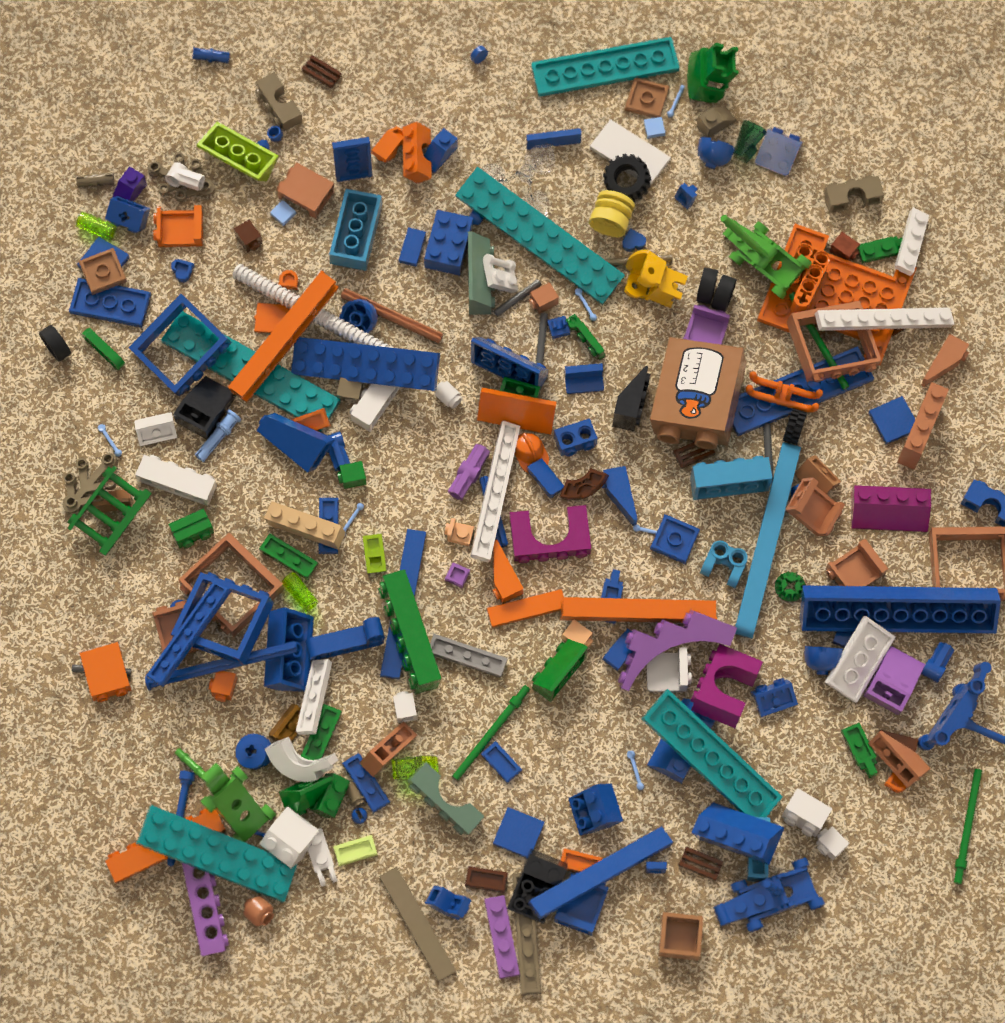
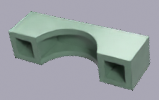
[407,762,485,835]

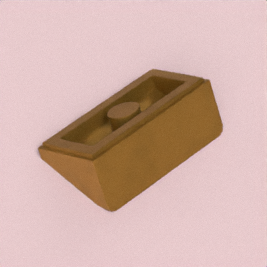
[268,704,301,742]

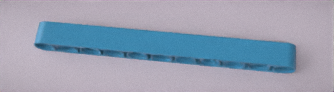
[735,442,801,639]

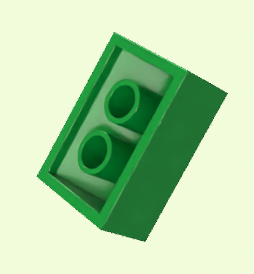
[532,639,588,702]

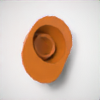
[514,433,549,473]

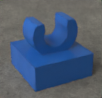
[674,183,698,209]
[547,316,570,339]

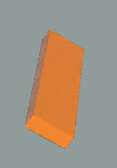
[487,589,564,628]

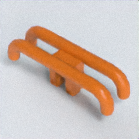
[745,371,823,413]

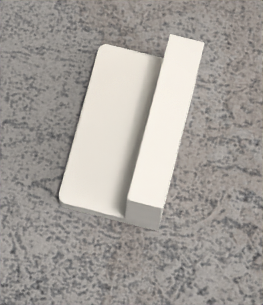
[134,412,177,446]

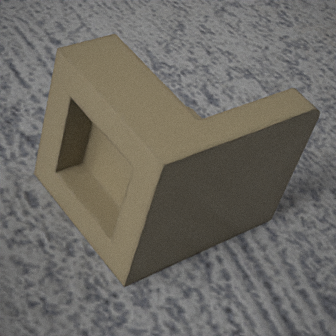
[336,377,363,401]

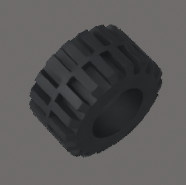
[603,154,651,202]

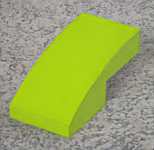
[363,534,387,574]

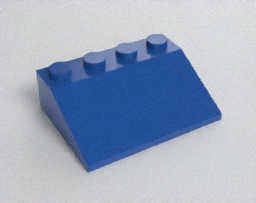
[471,337,548,390]

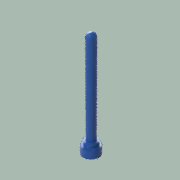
[167,771,196,867]

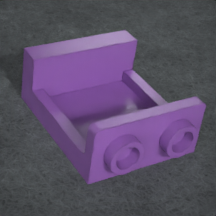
[683,305,730,345]

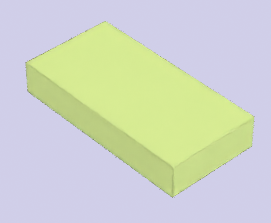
[333,835,377,866]

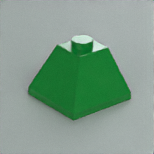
[279,776,333,815]

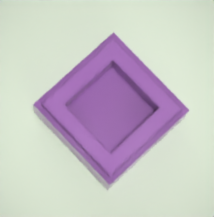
[445,563,470,588]

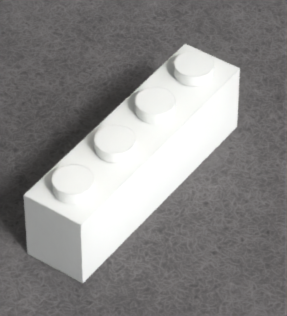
[350,384,400,432]
[135,455,217,506]

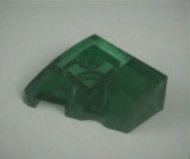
[733,120,767,164]

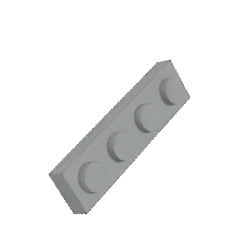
[430,634,507,678]

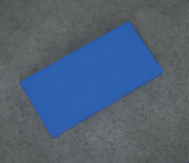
[332,137,373,182]
[69,278,151,328]

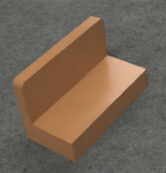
[795,455,841,494]
[91,489,132,512]

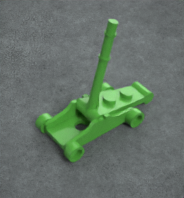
[720,215,812,300]
[175,748,277,842]

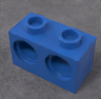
[553,418,598,456]

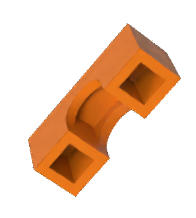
[403,121,432,184]

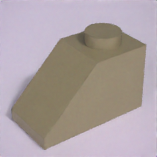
[697,106,737,138]

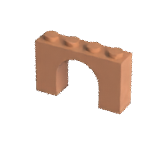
[897,382,949,470]

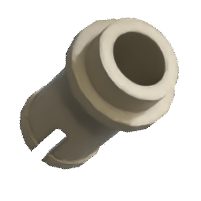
[346,782,365,808]

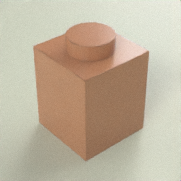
[529,282,559,314]

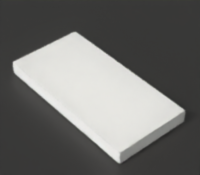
[590,119,671,185]
[824,616,895,703]

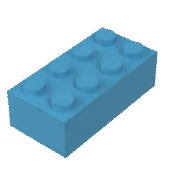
[329,189,382,271]
[690,456,772,500]

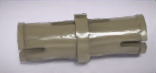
[76,172,114,187]

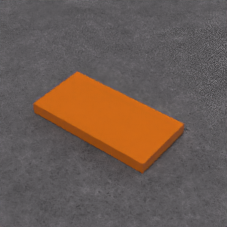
[477,387,557,435]

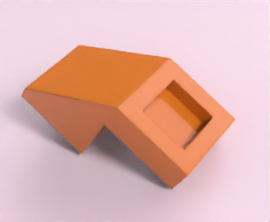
[371,126,403,162]

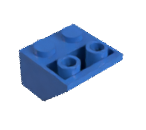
[568,784,623,836]

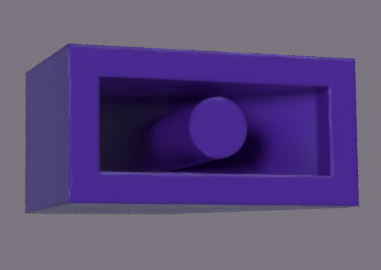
[112,166,147,202]

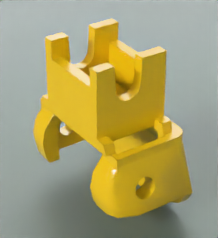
[624,250,688,308]

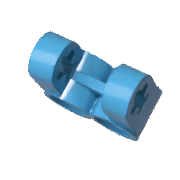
[700,540,748,589]

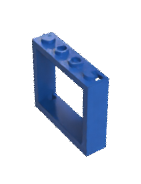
[129,294,232,397]
[171,572,274,666]

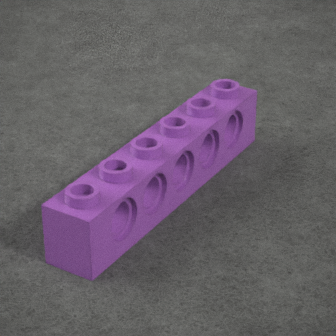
[182,863,229,956]

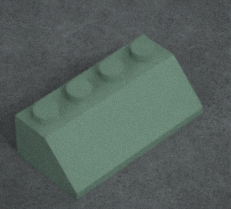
[468,231,495,315]

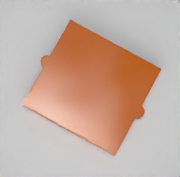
[254,303,290,333]

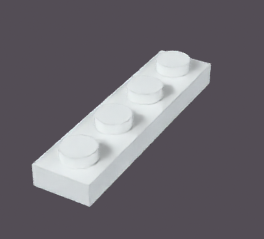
[894,208,929,276]
[296,659,332,735]

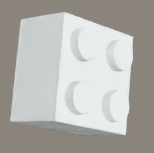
[781,788,832,837]

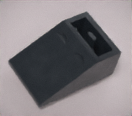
[612,366,651,431]
[173,376,237,439]
[507,848,568,924]

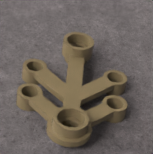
[148,152,215,202]
[62,453,118,513]

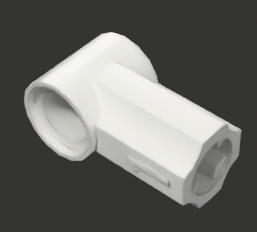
[165,162,205,191]

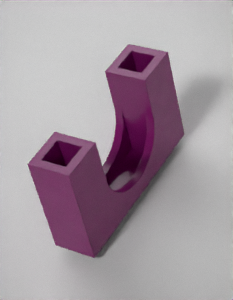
[509,505,591,564]
[691,644,763,728]

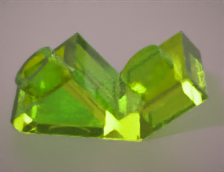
[392,756,439,780]

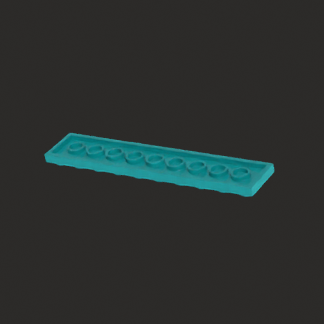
[455,166,625,305]
[161,311,341,432]

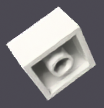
[259,807,319,868]

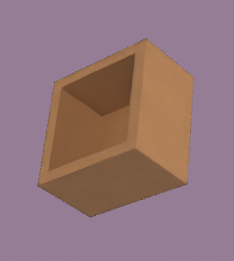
[658,912,704,961]

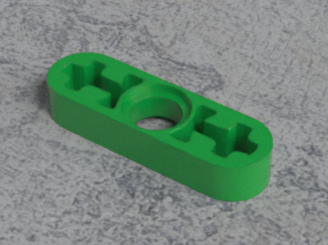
[81,327,125,370]

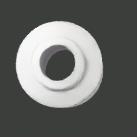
[435,381,463,409]

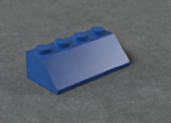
[264,607,314,692]
[647,698,716,784]
[692,802,784,865]

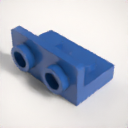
[750,678,798,717]

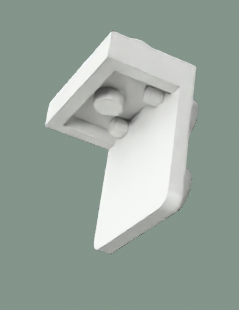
[647,647,692,692]

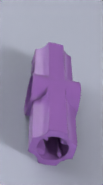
[448,444,490,500]

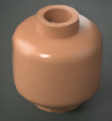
[244,896,274,926]

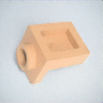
[444,518,474,546]

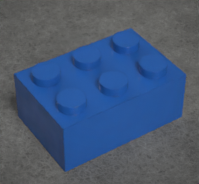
[424,210,473,276]

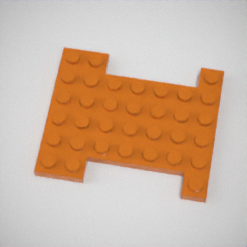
[757,224,917,365]

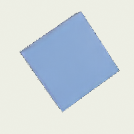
[644,117,665,139]
[270,200,296,226]

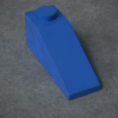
[602,466,638,526]

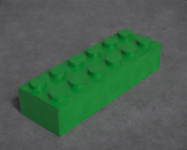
[378,569,442,695]

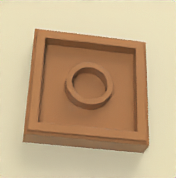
[625,78,670,118]
[79,248,127,295]

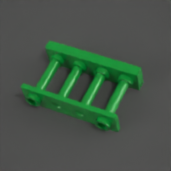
[67,466,152,556]

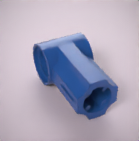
[327,431,350,471]
[921,642,954,683]

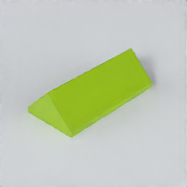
[196,121,279,181]

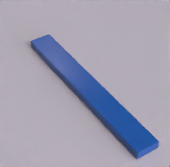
[380,529,426,680]
[529,826,673,919]

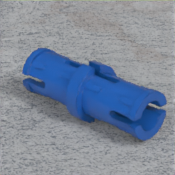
[192,47,230,64]

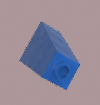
[256,413,335,473]

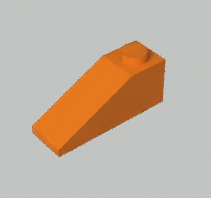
[492,540,524,604]

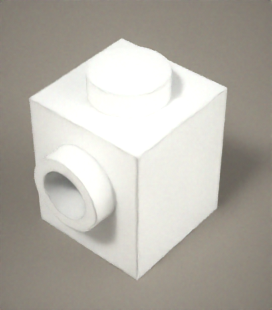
[816,826,849,860]

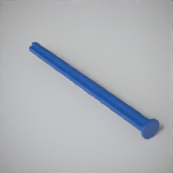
[145,641,298,691]

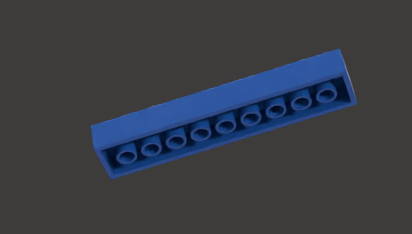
[800,585,1001,634]

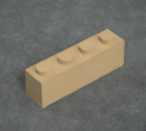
[264,501,346,550]

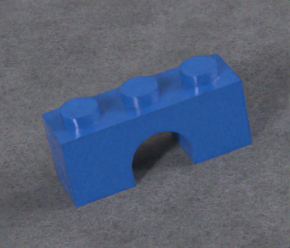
[961,479,1005,527]

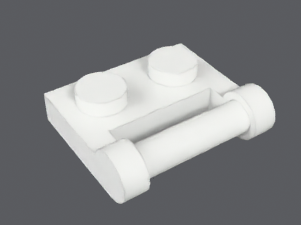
[483,254,518,293]

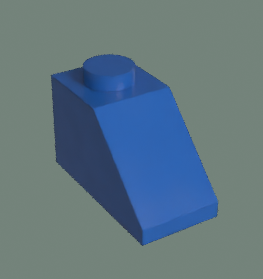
[424,128,458,173]

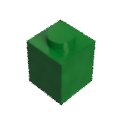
[337,461,367,489]

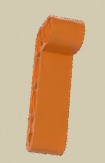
[791,243,830,313]

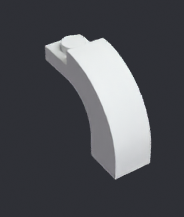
[265,737,338,782]

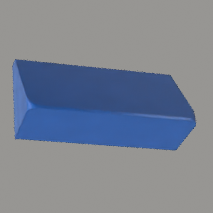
[527,458,564,499]

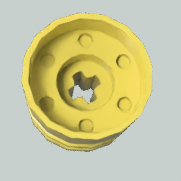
[589,190,635,237]

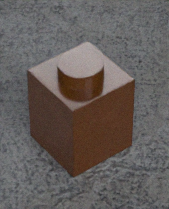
[234,219,262,253]

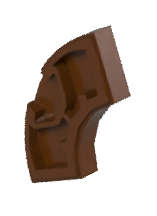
[559,468,609,500]

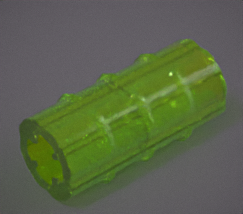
[76,211,117,240]
[282,572,318,612]

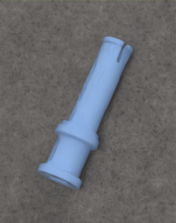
[194,409,241,462]

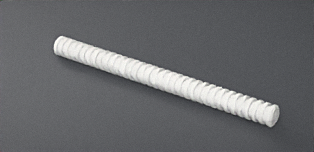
[233,264,394,348]

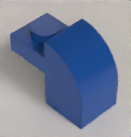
[425,886,472,920]

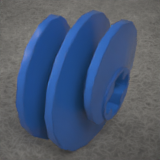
[235,733,271,770]

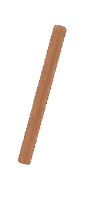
[341,288,443,343]

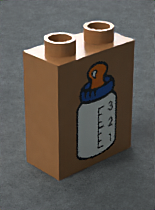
[650,337,747,450]

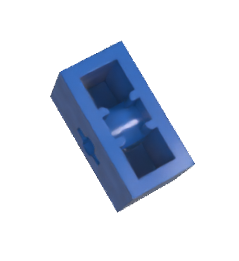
[105,196,151,233]

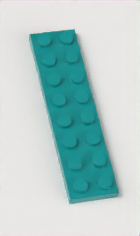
[531,37,680,97]
[641,689,783,817]
[136,805,297,902]

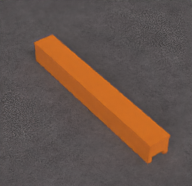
[228,270,339,403]
[560,597,717,623]

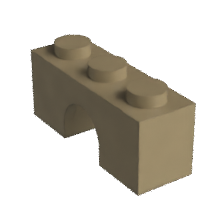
[255,72,303,131]
[823,175,884,213]

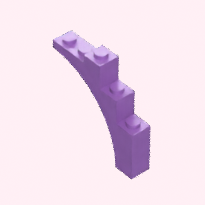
[618,610,737,691]

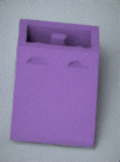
[864,646,925,715]

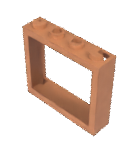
[786,301,882,382]
[929,527,1005,601]
[178,533,284,637]

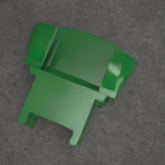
[687,42,739,103]

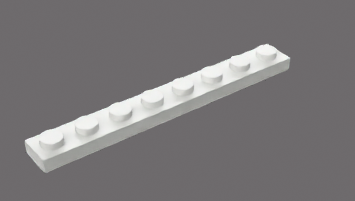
[815,308,954,331]
[470,421,520,562]

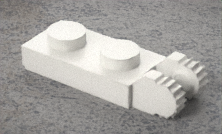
[308,828,337,887]

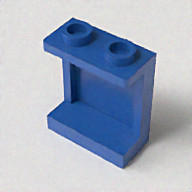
[554,873,609,936]

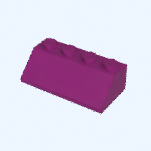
[851,485,931,532]

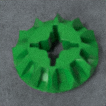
[775,571,806,602]

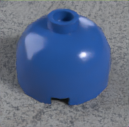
[697,137,735,169]
[339,299,378,333]
[804,646,843,675]

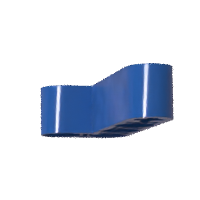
[305,617,385,661]

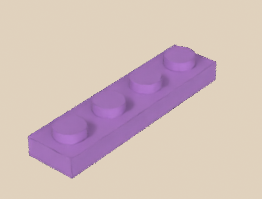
[484,895,520,979]

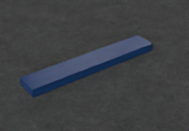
[146,580,232,687]

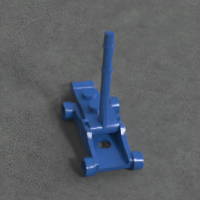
[918,662,1005,751]
[713,858,825,933]

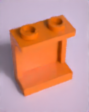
[153,205,203,247]
[80,642,132,702]

